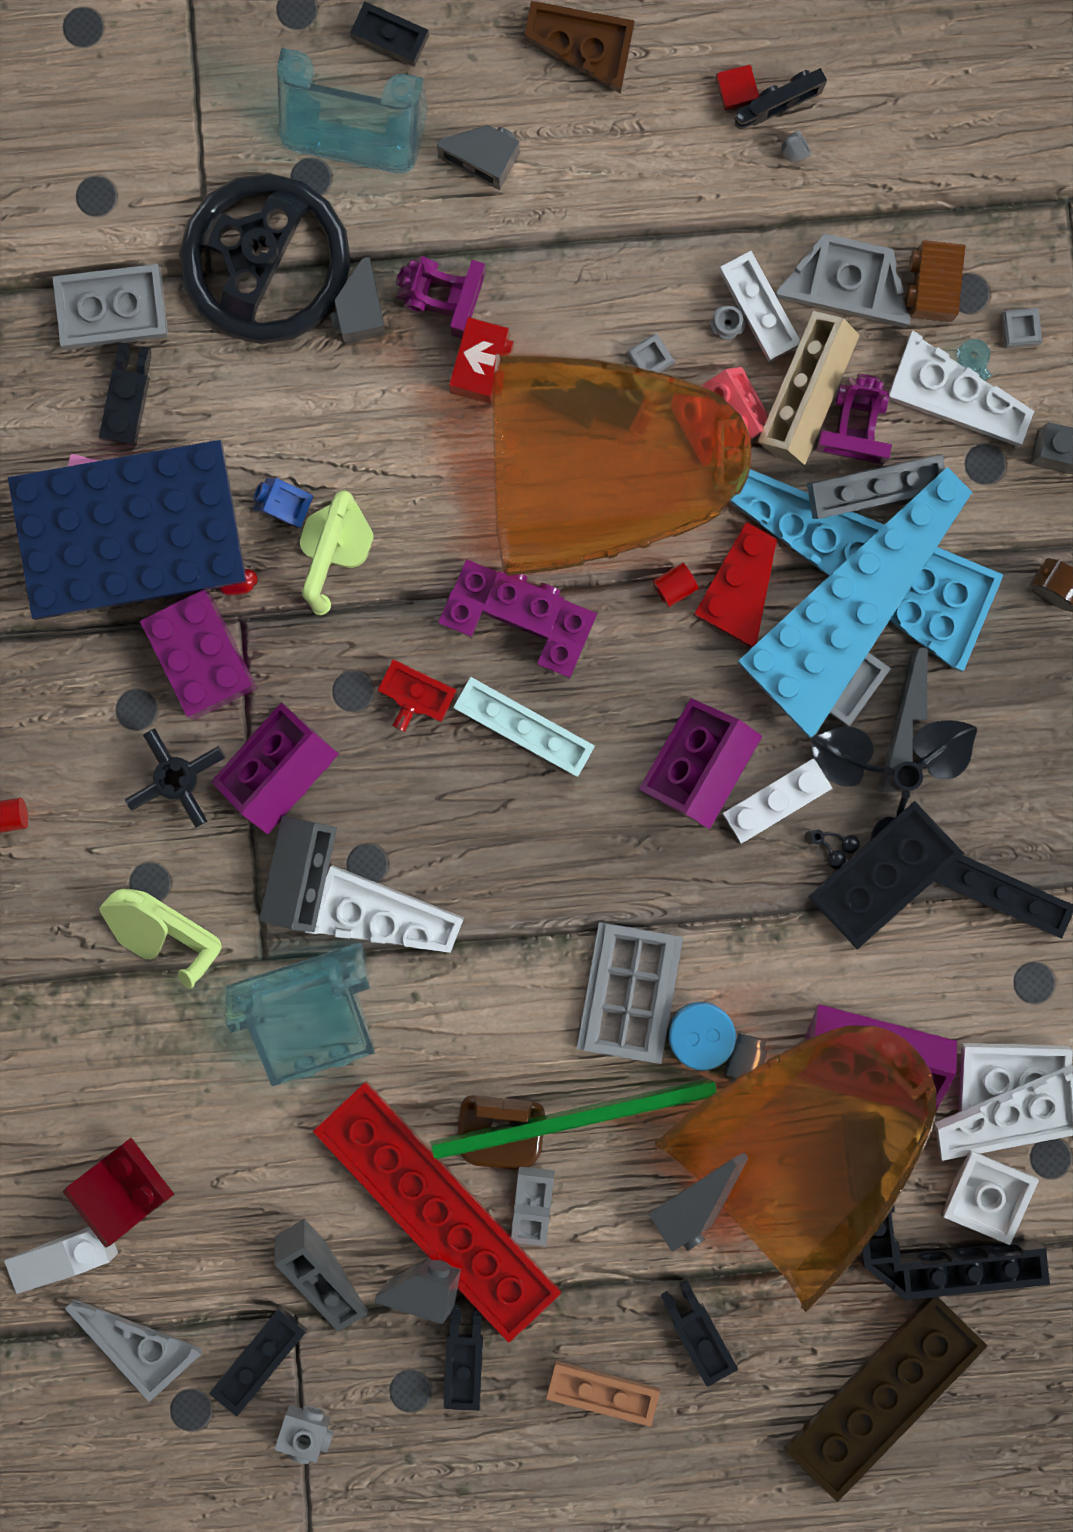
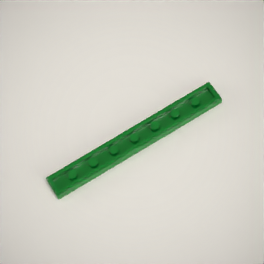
[430,1079,717,1159]

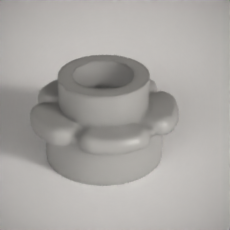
[710,306,745,340]

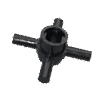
[125,728,226,828]

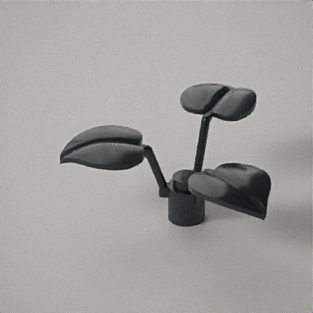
[811,720,977,840]

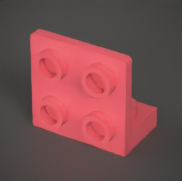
[671,367,769,466]

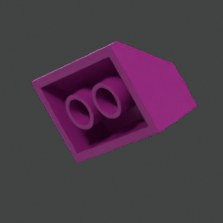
[638,698,763,829]
[211,702,339,834]

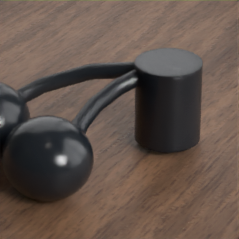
[804,830,860,869]

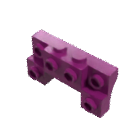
[438,559,597,680]

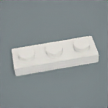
[719,251,800,363]
[722,758,833,844]

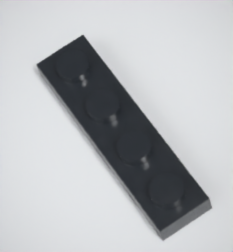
[934,855,1073,939]

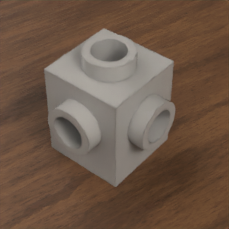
[275,1405,334,1464]

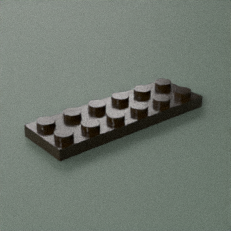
[784,1297,988,1503]

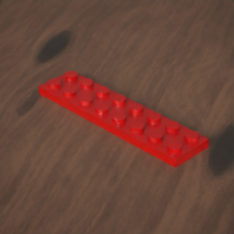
[313,1081,561,1343]

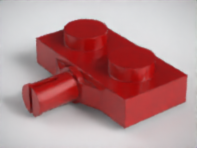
[377,659,457,732]

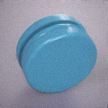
[668,1002,736,1070]

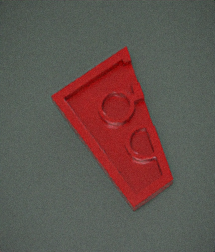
[694,522,777,648]

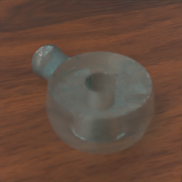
[957,339,992,381]

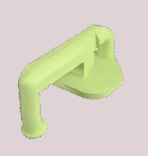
[300,490,374,615]
[99,889,221,989]

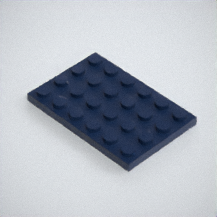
[8,440,247,620]

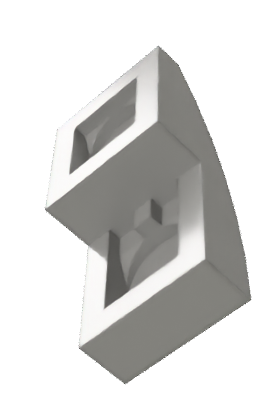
[511,1167,555,1247]

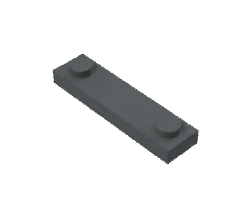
[807,454,945,519]

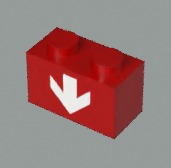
[449,317,514,404]

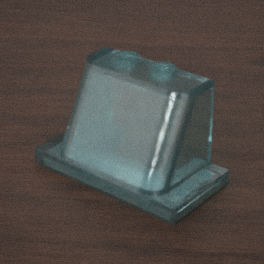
[225,942,375,1086]

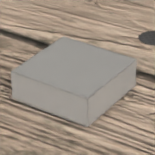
[1001,308,1042,349]
[626,333,675,383]

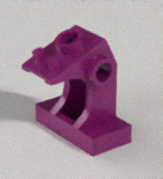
[396,256,486,339]
[815,373,892,465]

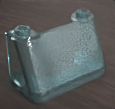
[277,48,428,173]

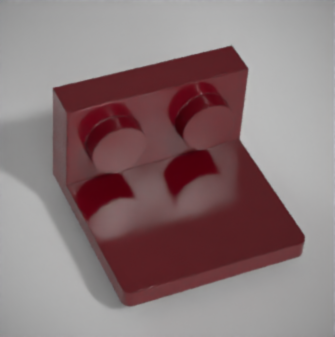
[63,1138,175,1248]

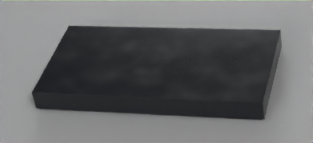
[808,801,965,950]

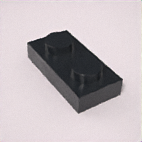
[350,1,429,67]

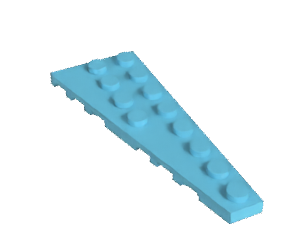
[726,465,1003,672]
[737,467,972,739]

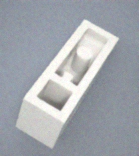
[4,1227,118,1294]

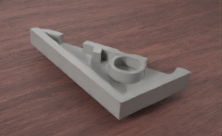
[65,1299,203,1402]

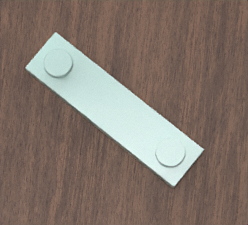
[453,677,595,777]

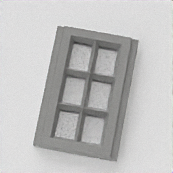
[577,922,683,1064]

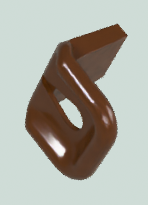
[457,1095,545,1170]

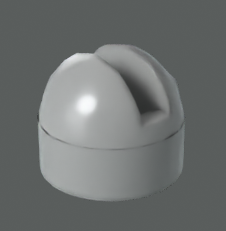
[781,130,811,163]

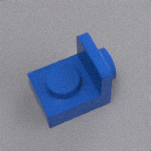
[253,478,314,528]

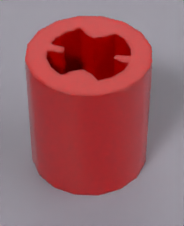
[652,562,699,608]
[0,797,28,833]

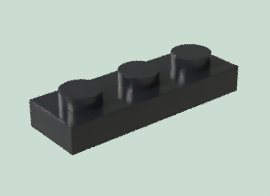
[209,1306,307,1417]

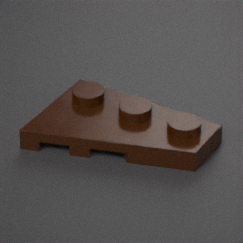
[525,1,635,94]

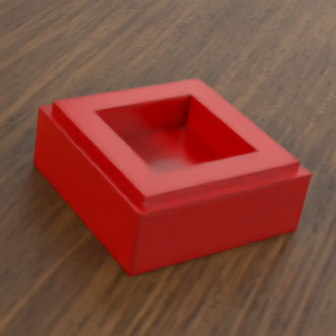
[716,64,759,111]

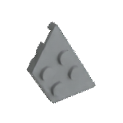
[776,233,911,328]

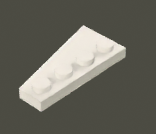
[888,330,1034,447]

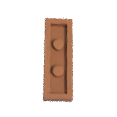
[546,1361,660,1427]

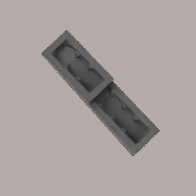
[878,648,927,792]

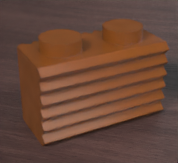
[906,240,966,322]

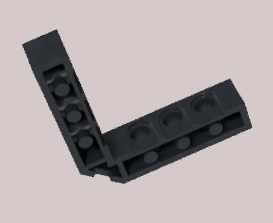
[842,1112,1050,1300]

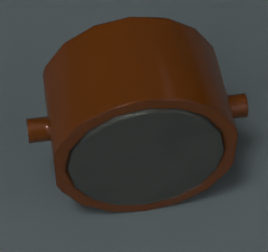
[1029,558,1073,613]

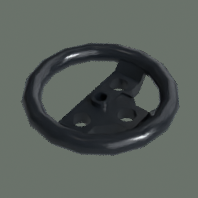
[179,173,351,344]

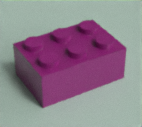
[140,589,258,720]

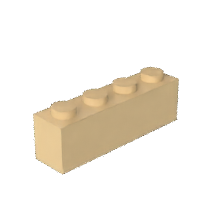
[758,311,860,465]

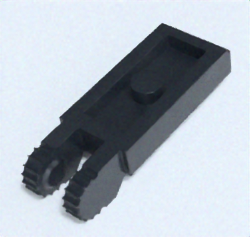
[99,342,152,446]
[660,1280,738,1387]
[444,1305,483,1411]

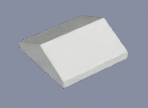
[943,1151,1039,1245]

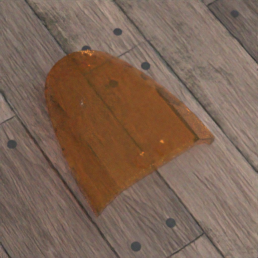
[492,353,751,576]
[655,1025,936,1312]

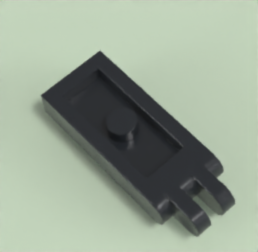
[735,68,827,129]

